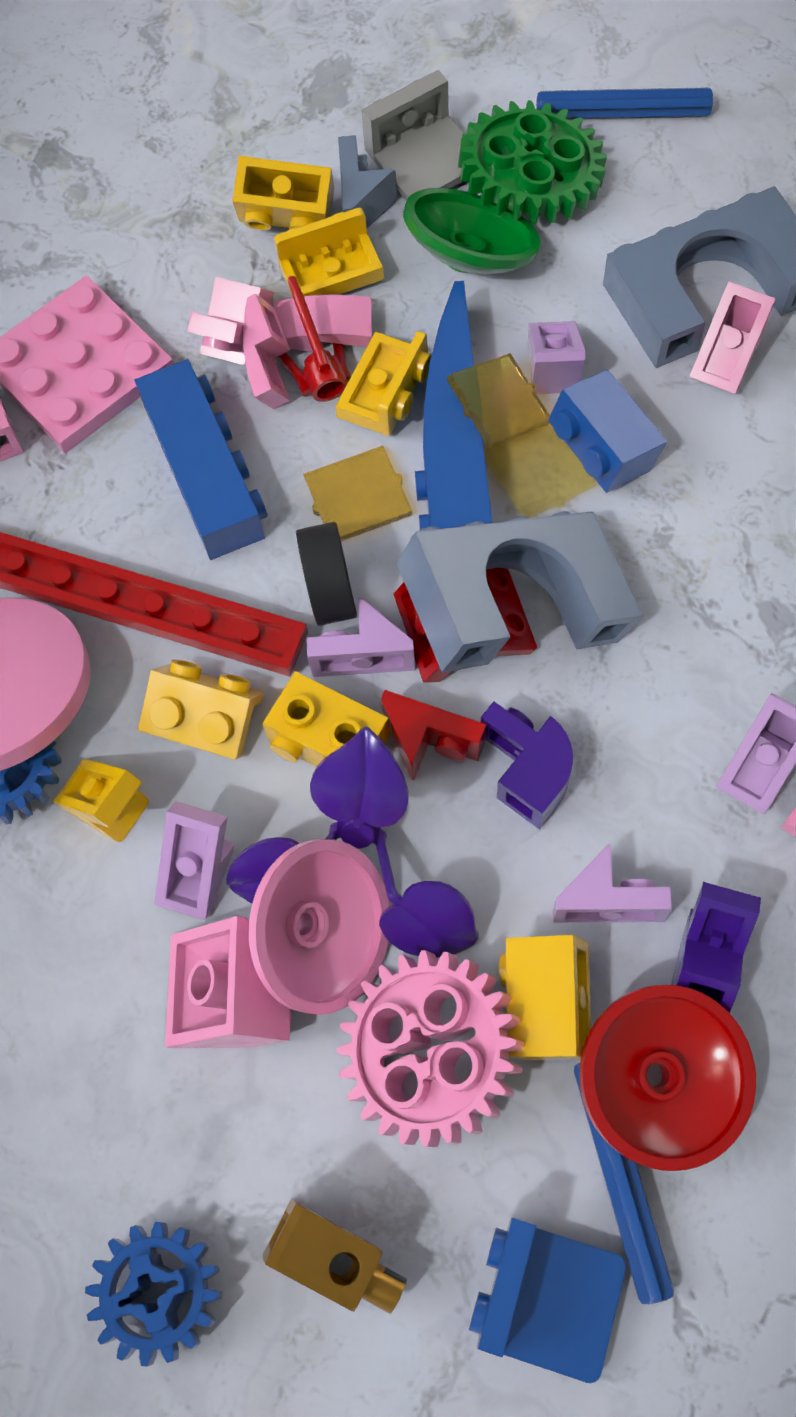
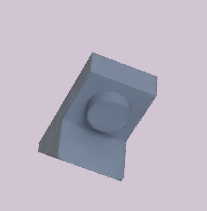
[338,135,397,228]

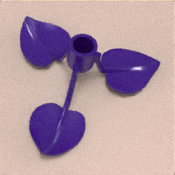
[226,727,479,958]

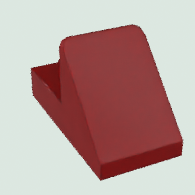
[381,690,486,780]

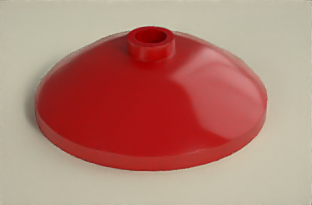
[579,985,756,1171]

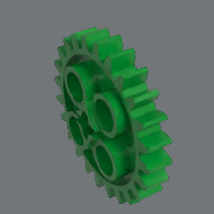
[458,100,607,224]

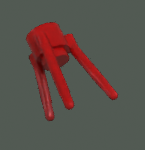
[277,276,351,402]

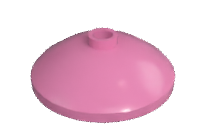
[249,839,389,1015]

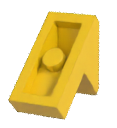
[52,759,149,842]

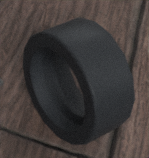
[296,522,357,626]

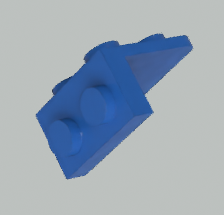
[469,1218,626,1383]

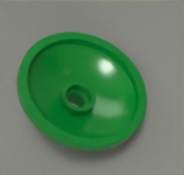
[403,188,541,274]

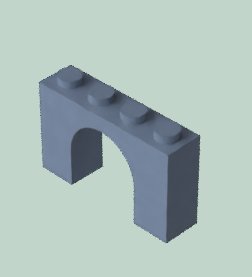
[603,186,796,368]
[396,511,643,672]

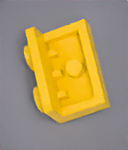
[274,208,384,298]
[335,331,432,437]
[138,659,264,760]

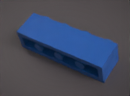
[134,359,268,560]

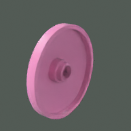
[0,598,91,771]

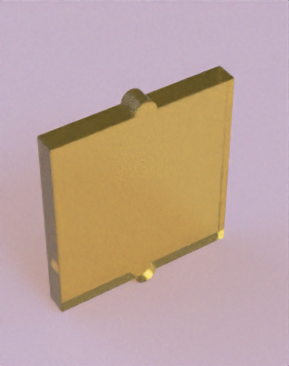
[446,353,550,448]
[484,419,596,519]
[303,446,413,541]

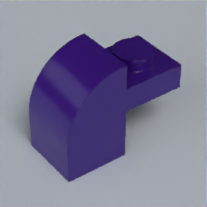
[480,701,573,830]
[672,882,761,1013]

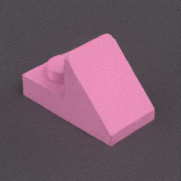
[689,281,776,394]

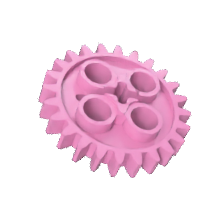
[337,950,524,1148]

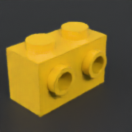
[232,155,334,231]
[263,671,391,767]
[499,935,591,1060]

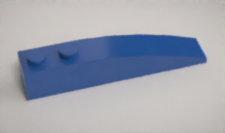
[415,280,492,530]

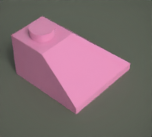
[165,916,292,1048]

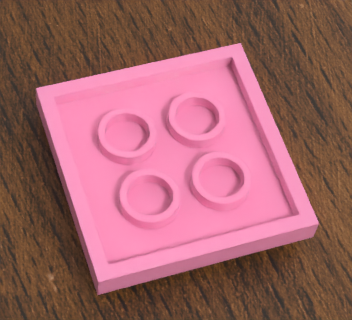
[0,275,174,453]

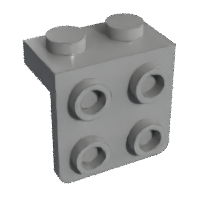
[361,70,464,200]

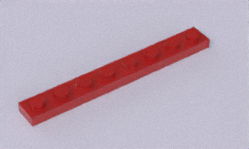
[0,532,308,677]

